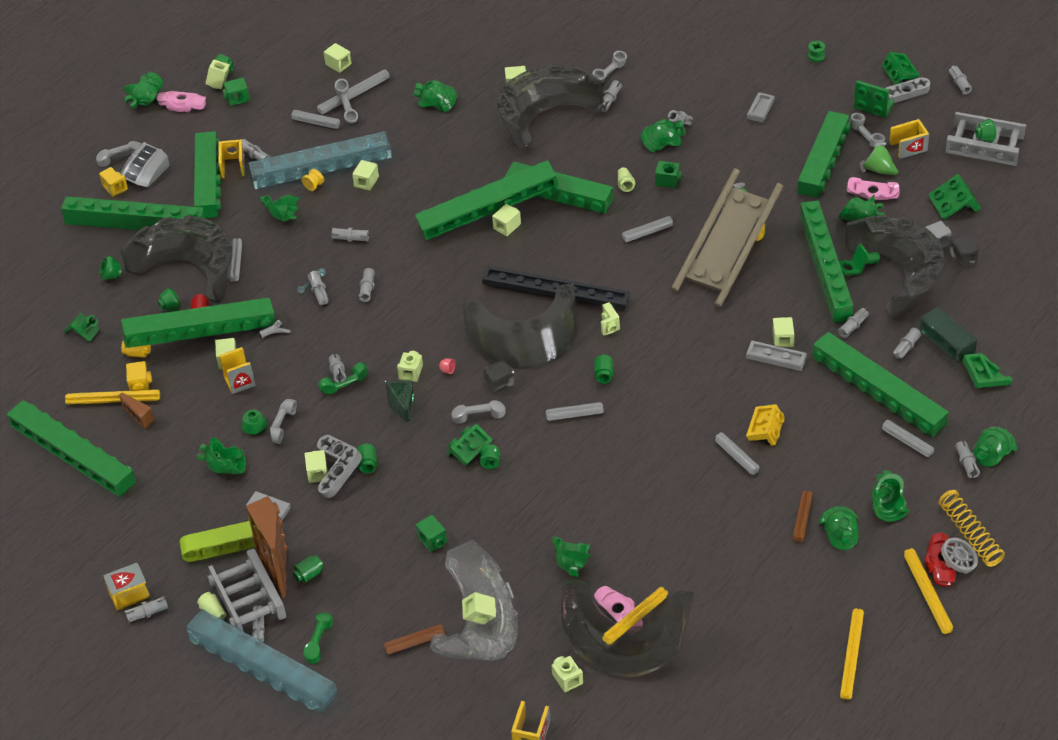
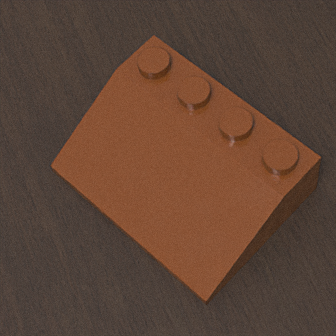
[246,496,288,598]

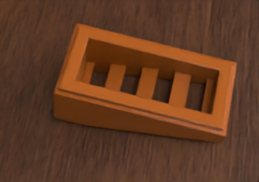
[119,392,154,429]

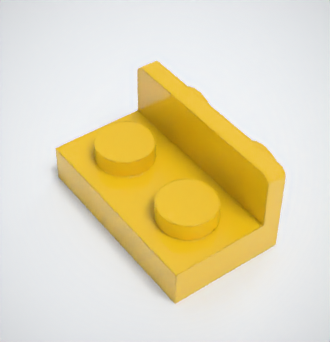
[746,404,784,446]

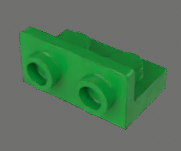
[882,52,920,85]
[446,423,493,466]

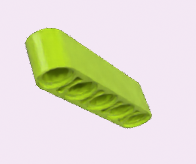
[179,521,255,562]

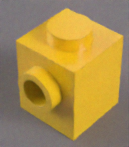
[126,361,152,391]

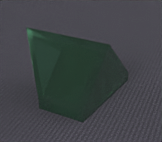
[385,380,414,422]

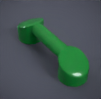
[318,362,368,394]
[303,612,333,664]

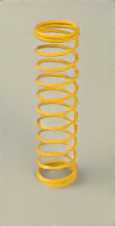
[938,490,1005,567]

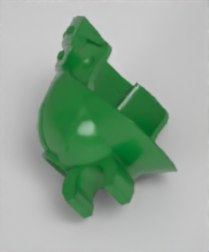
[123,71,164,109]
[413,80,458,113]
[640,119,686,153]
[260,194,299,221]
[838,194,885,225]
[973,427,1017,467]
[197,437,246,474]
[871,470,910,522]
[818,506,859,550]
[552,536,591,577]

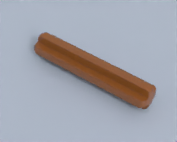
[793,490,813,542]
[384,624,445,654]

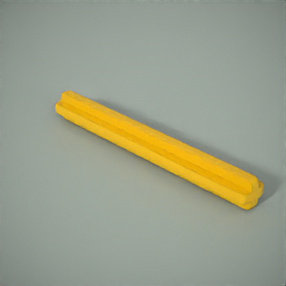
[65,390,160,405]
[904,548,953,634]
[602,587,668,645]
[840,608,864,700]

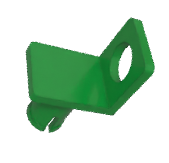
[839,244,880,275]
[63,313,99,342]

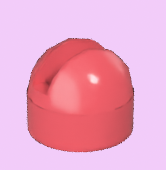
[439,358,455,374]

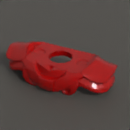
[925,533,955,586]

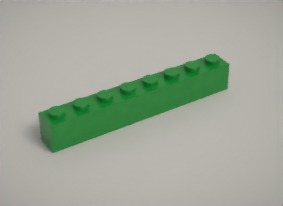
[415,160,558,241]
[61,196,207,236]
[800,200,853,323]
[121,298,274,348]
[812,332,949,438]
[6,400,136,498]

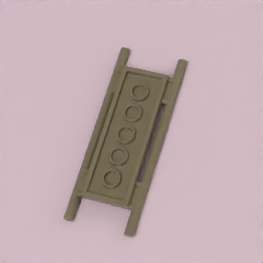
[671,168,783,308]

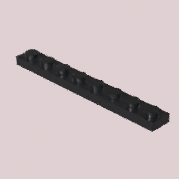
[482,266,630,310]

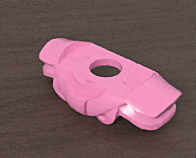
[157,91,206,113]
[847,177,900,200]
[594,586,643,635]

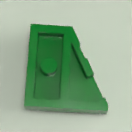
[962,353,1012,388]

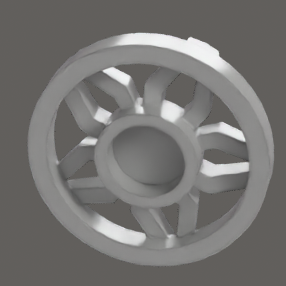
[941,538,978,574]

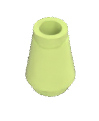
[618,168,635,192]
[197,592,227,622]

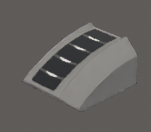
[120,142,170,187]

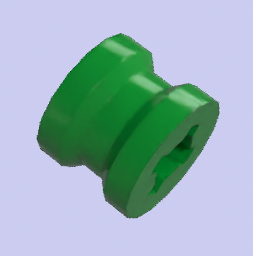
[808,41,825,62]
[480,444,500,469]

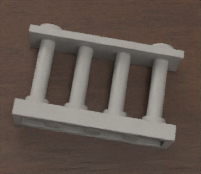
[945,112,1026,166]
[207,548,287,637]

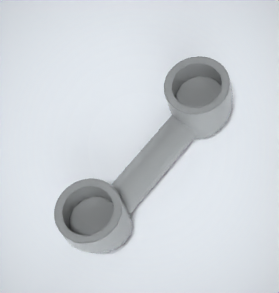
[592,51,627,84]
[335,79,358,124]
[850,113,885,147]
[96,141,141,167]
[270,399,297,444]
[451,400,506,424]

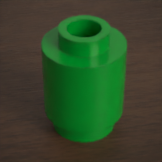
[594,355,613,384]
[357,443,377,473]
[292,555,324,583]

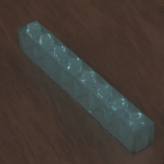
[248,131,392,189]
[186,609,337,713]

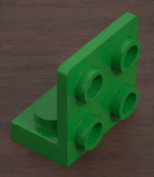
[853,80,894,118]
[929,174,981,220]

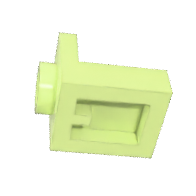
[601,302,620,336]

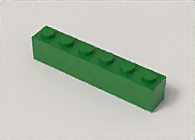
[797,111,851,198]
[194,131,221,218]
[505,162,613,214]

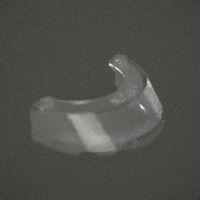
[430,539,518,661]

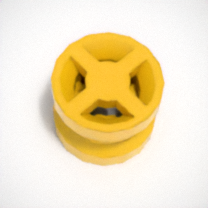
[302,169,324,191]

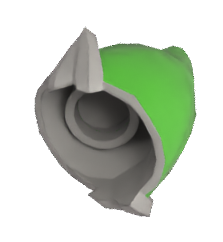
[860,142,898,175]

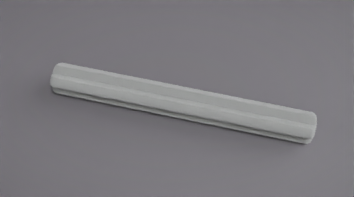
[317,69,390,115]

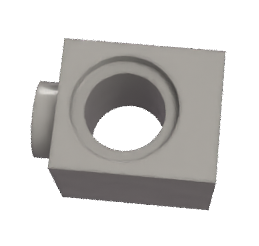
[921,221,951,253]

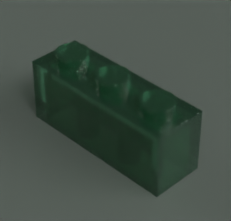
[919,307,977,363]

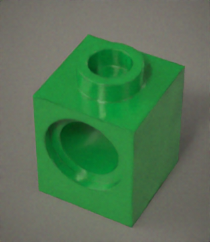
[222,78,250,106]
[655,161,683,189]
[415,515,447,552]

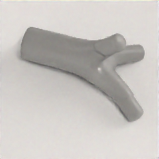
[259,320,291,338]

